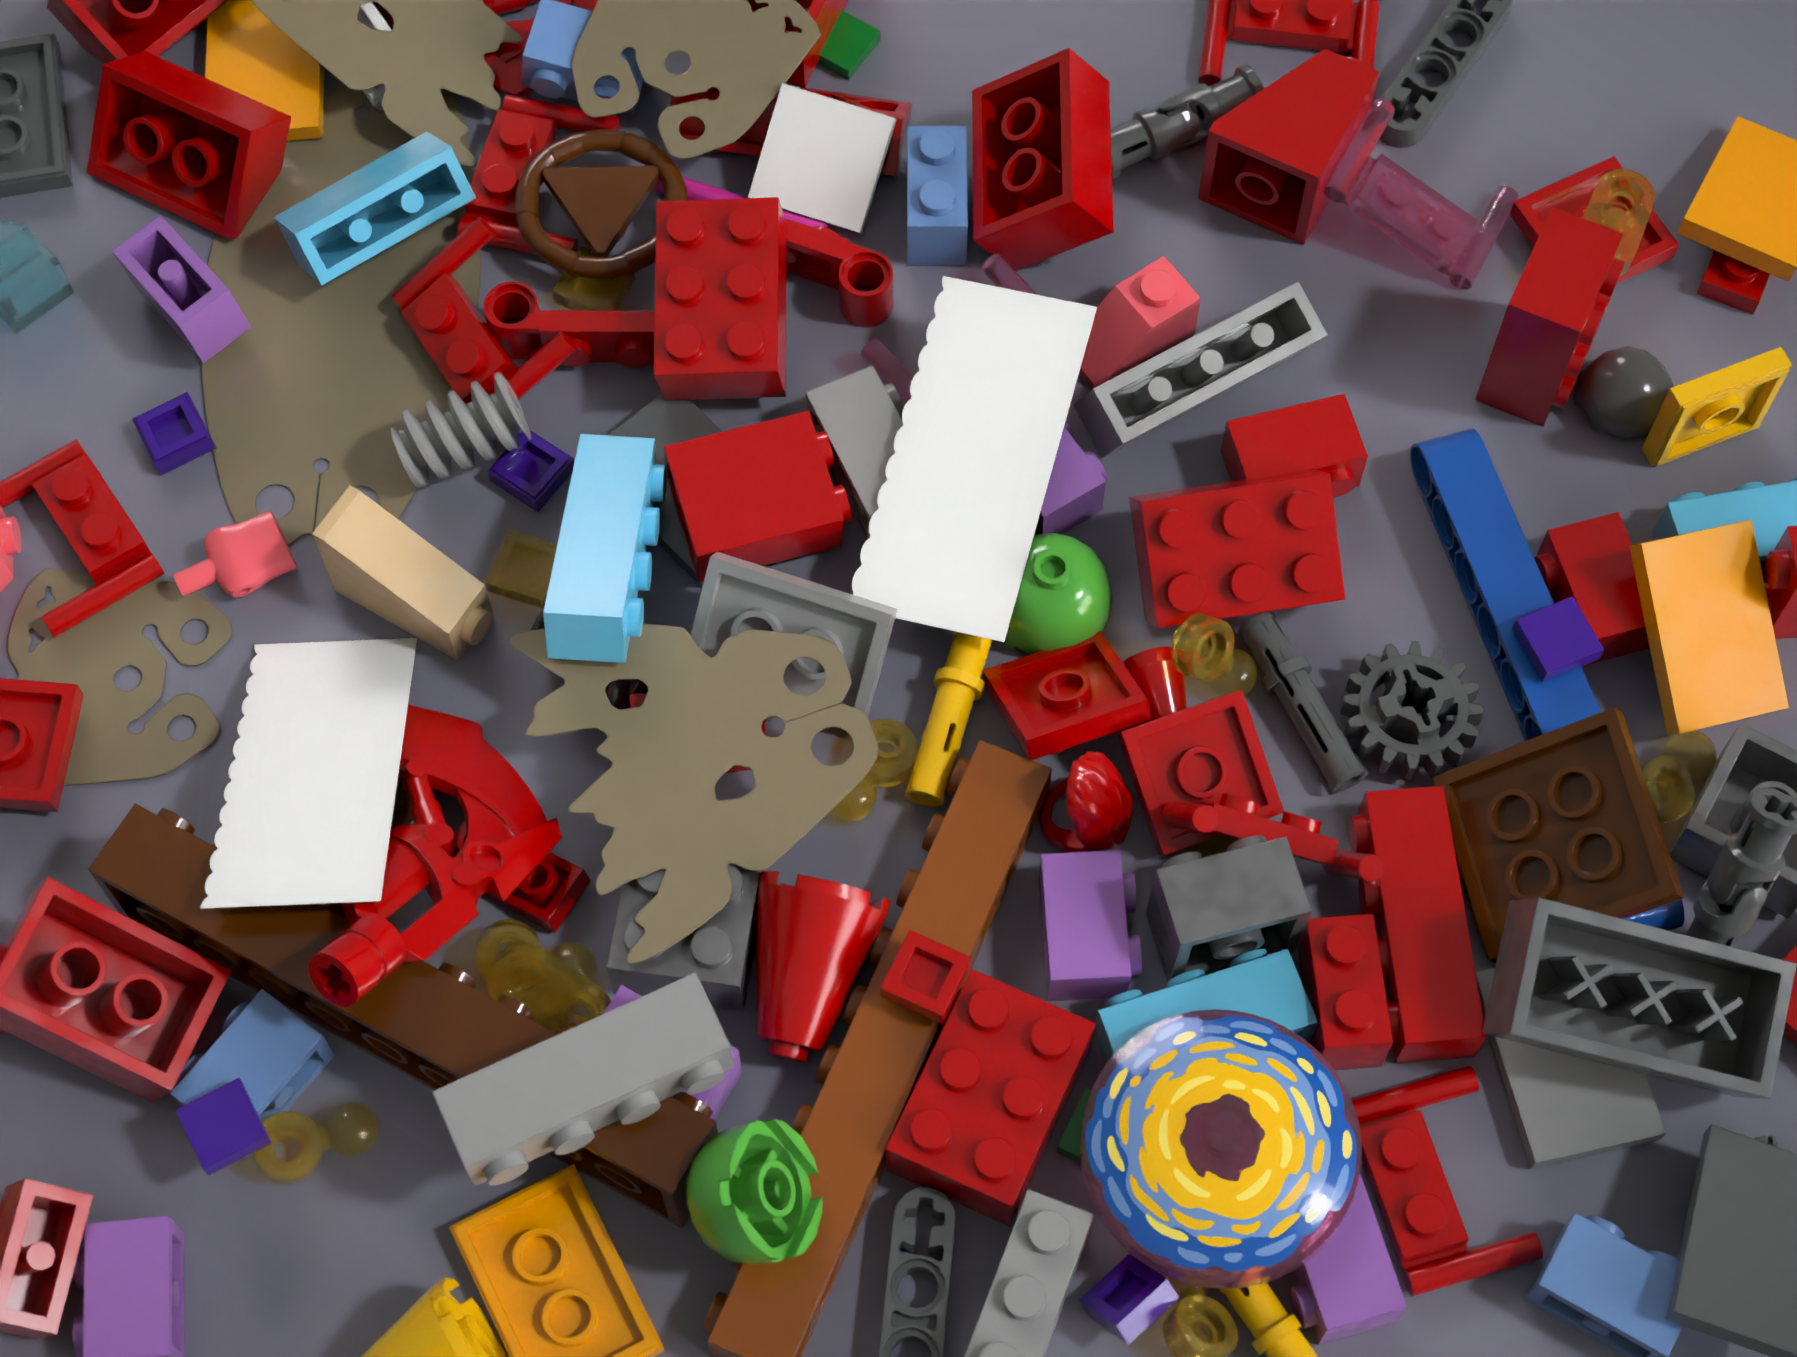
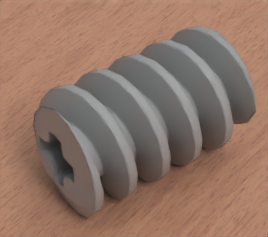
[390,372,532,488]

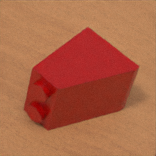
[1198,49,1379,245]

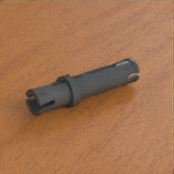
[1238,611,1369,793]

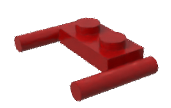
[1198,0,1380,87]
[457,94,620,255]
[392,217,577,404]
[0,439,165,638]
[1162,793,1385,882]
[1344,1066,1543,1297]

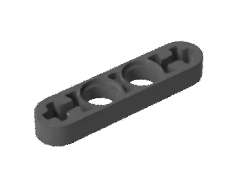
[1374,0,1513,148]
[879,1187,955,1357]

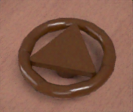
[515,129,688,279]

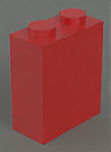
[664,411,851,582]

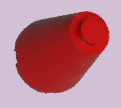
[756,871,890,1062]

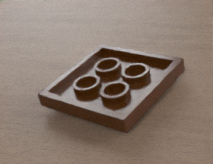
[1433,707,1684,963]

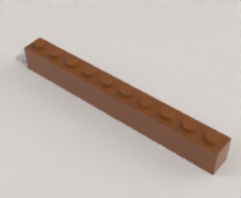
[702,740,1052,1357]

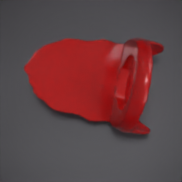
[1039,751,1133,853]

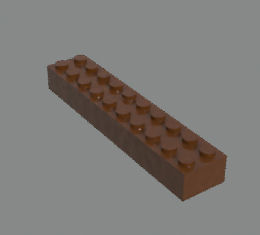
[88,803,718,1228]

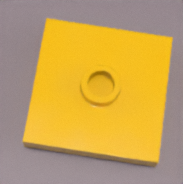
[1641,347,1792,467]

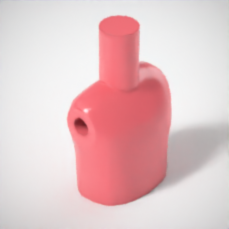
[173,510,298,597]

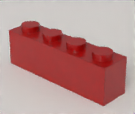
[1349,786,1487,1064]

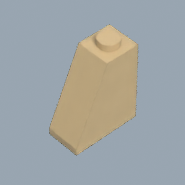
[312,485,493,661]

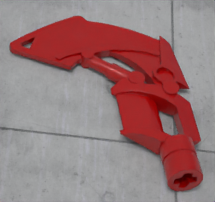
[308,705,562,1007]

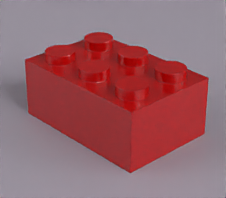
[972,48,1114,271]
[654,197,787,401]
[1475,207,1625,427]
[1129,470,1346,628]
[0,877,232,1103]
[885,969,1096,1227]

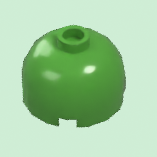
[1002,533,1113,654]
[687,1119,822,1264]

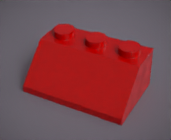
[47,0,228,63]
[86,51,292,240]

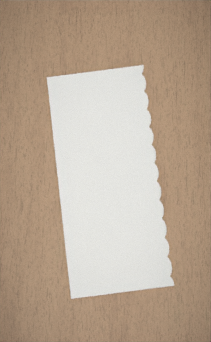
[852,276,1097,642]
[200,638,417,909]

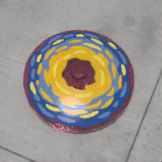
[1080,1009,1362,1289]

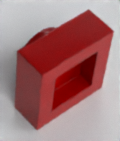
[1696,250,1770,314]
[880,930,971,1024]

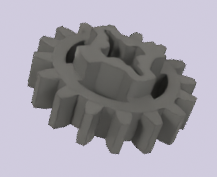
[1340,641,1484,780]

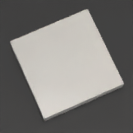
[748,83,897,233]

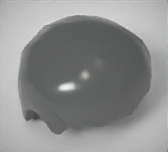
[1573,346,1674,439]

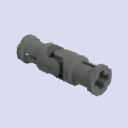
[1111,65,1264,180]
[1683,787,1797,947]

